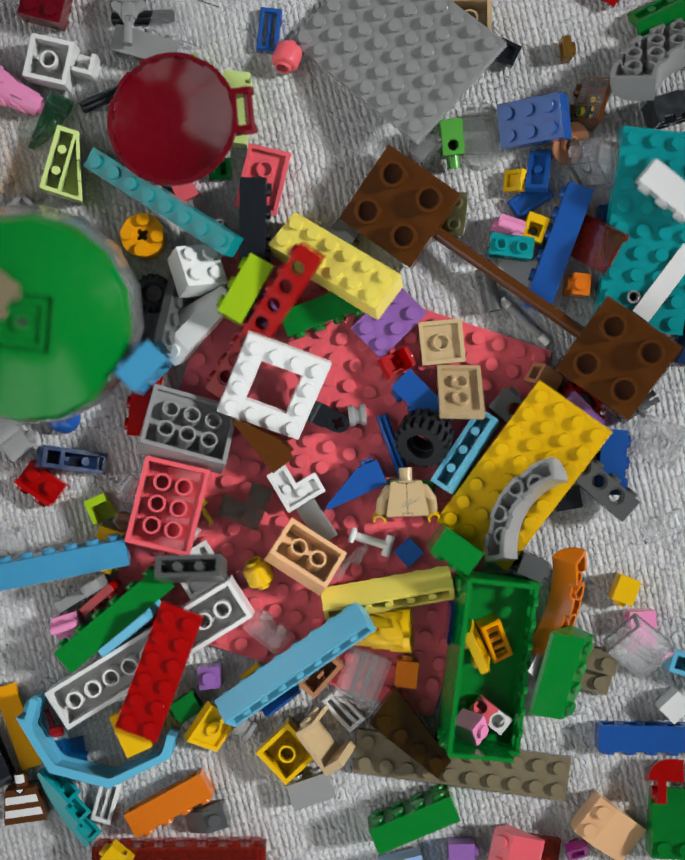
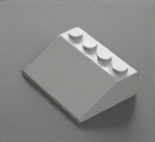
[136,384,235,474]

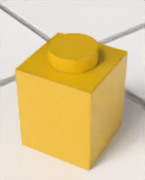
[607,572,642,608]

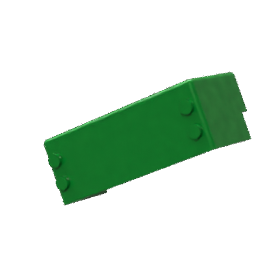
[435,570,541,763]

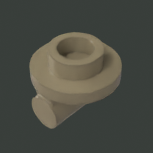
[114,511,131,531]

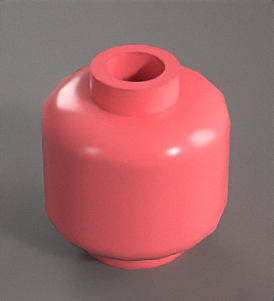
[271,40,303,74]

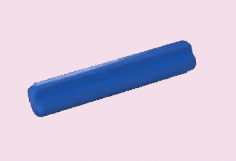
[376,414,407,476]

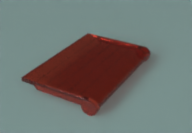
[570,214,629,275]

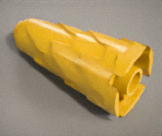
[353,608,414,653]

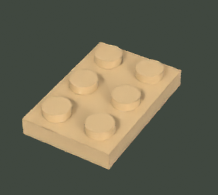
[436,365,485,419]

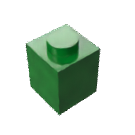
[169,688,205,725]

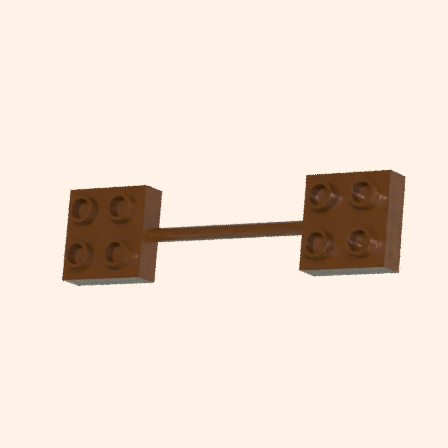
[339,144,683,421]

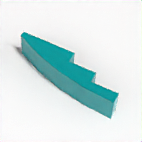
[37,767,102,848]

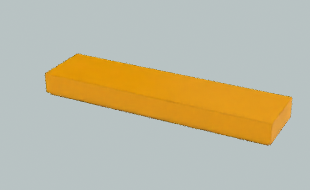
[0,681,43,770]

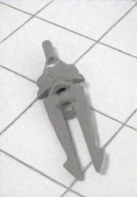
[111,0,146,47]

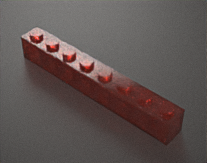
[92,836,267,860]

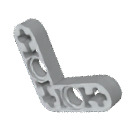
[53,573,111,614]

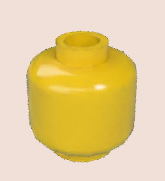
[243,556,275,590]

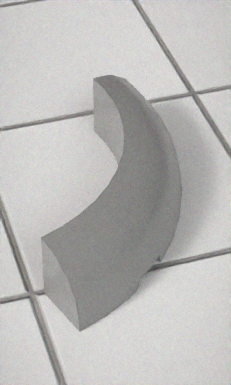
[485,457,568,562]

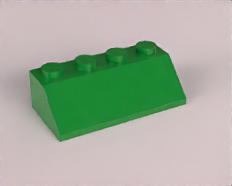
[528,625,594,720]

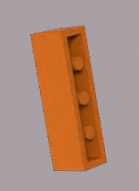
[124,768,214,838]

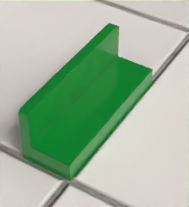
[627,0,685,36]

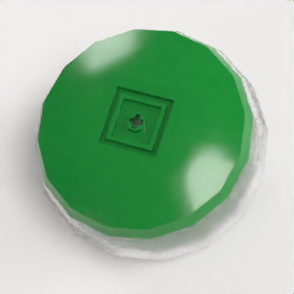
[0,204,145,425]

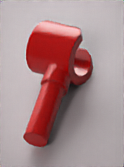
[44,708,64,737]

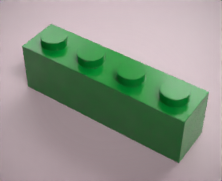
[283,292,365,341]

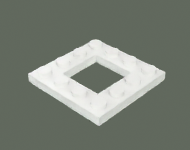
[217,331,332,440]

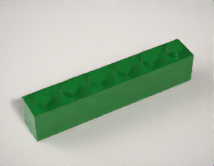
[54,565,175,673]

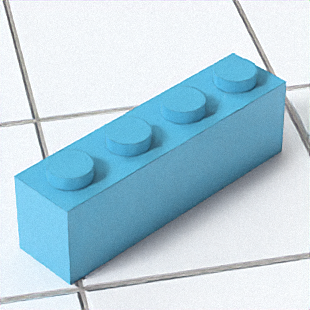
[430,411,501,495]

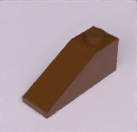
[232,418,294,473]

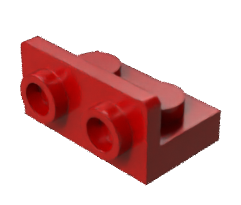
[13,460,68,507]

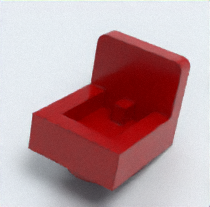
[377,346,416,380]

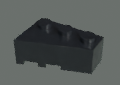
[641,90,685,130]

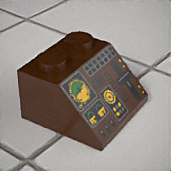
[569,77,611,132]

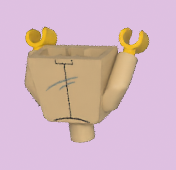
[373,467,441,524]

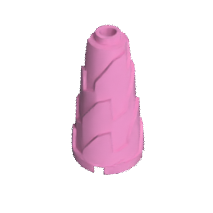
[0,65,47,116]

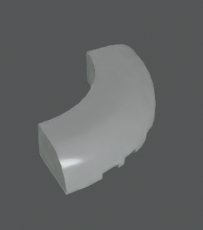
[610,18,685,101]

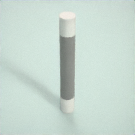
[501,296,551,346]

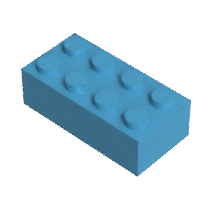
[115,340,174,395]

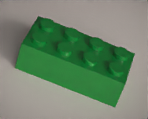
[368,784,461,855]

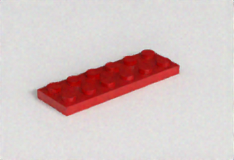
[115,601,204,743]

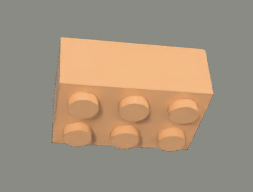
[265,518,347,596]

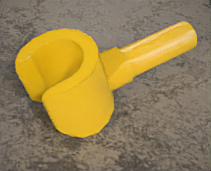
[201,498,214,525]

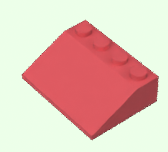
[124,456,211,555]

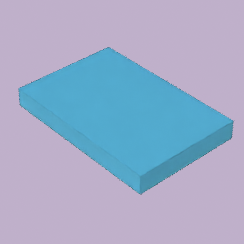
[98,599,162,657]

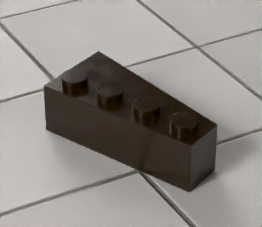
[368,686,451,779]

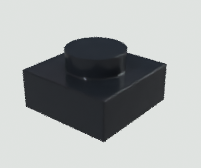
[495,37,522,68]

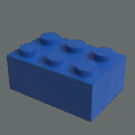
[496,92,572,150]

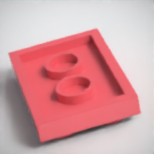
[234,143,291,217]

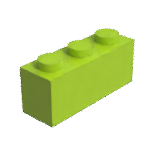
[216,253,274,326]

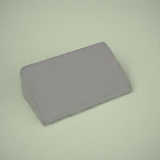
[296,498,337,540]

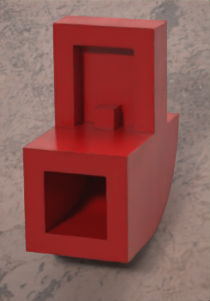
[644,759,684,804]

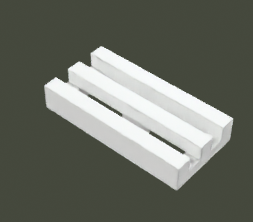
[321,686,366,733]
[90,782,123,825]

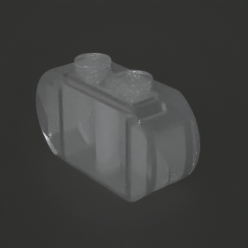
[461,101,502,171]

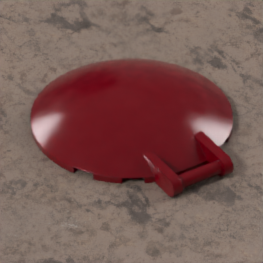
[107,52,258,186]

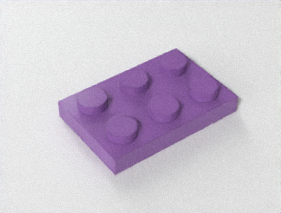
[351,288,427,359]

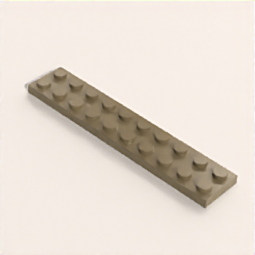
[352,727,571,801]

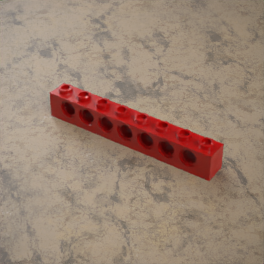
[206,241,326,399]

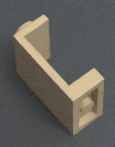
[295,704,356,776]

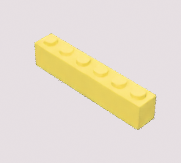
[321,566,455,621]

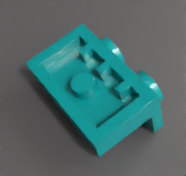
[486,232,535,262]

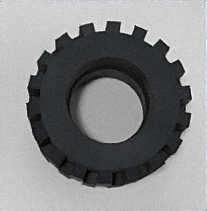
[394,408,454,468]

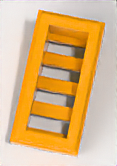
[476,613,513,664]

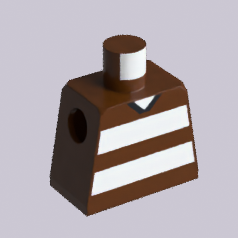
[4,770,51,826]

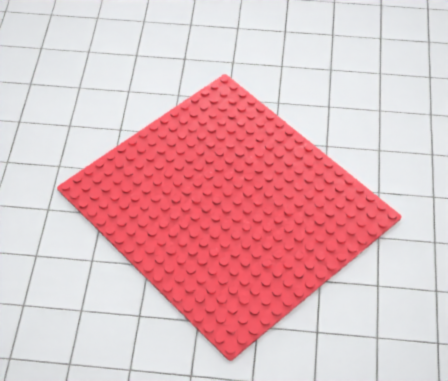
[107,248,551,717]

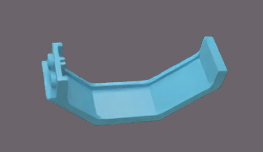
[16,690,181,789]

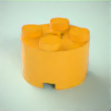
[120,213,167,260]

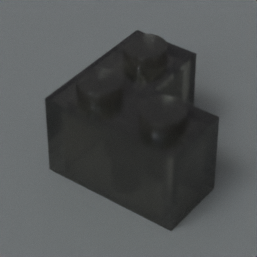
[216,481,274,531]

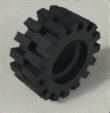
[134,273,168,314]

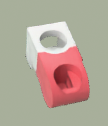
[469,694,513,735]

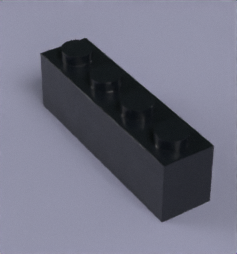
[239,177,272,264]

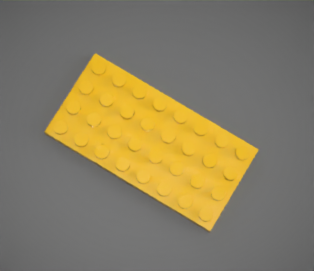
[436,379,613,571]

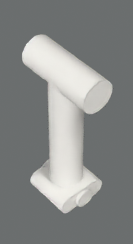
[348,527,395,557]

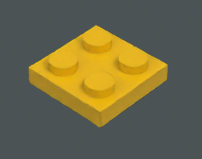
[465,619,490,675]
[183,701,234,752]

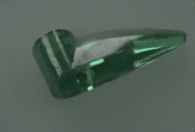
[28,91,74,150]

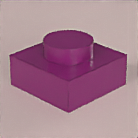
[565,839,589,860]

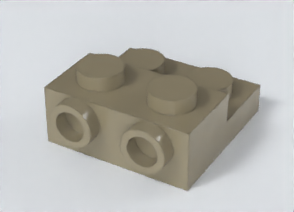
[580,643,620,696]

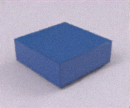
[394,537,424,568]

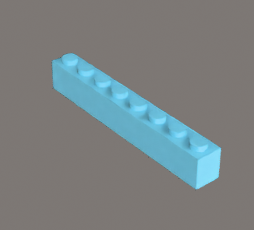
[214,602,377,727]

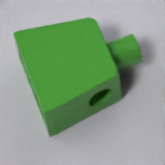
[436,117,465,170]

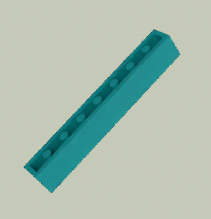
[83,147,244,257]

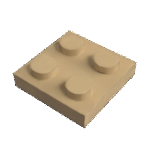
[418,318,466,366]

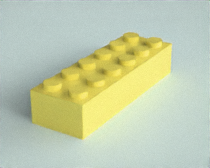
[268,211,403,320]

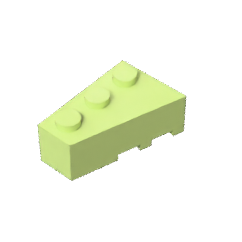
[223,70,253,149]
[39,125,83,205]

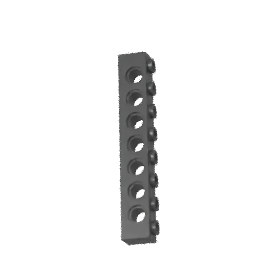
[488,386,640,522]

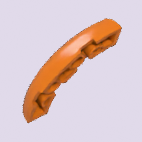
[532,547,587,657]

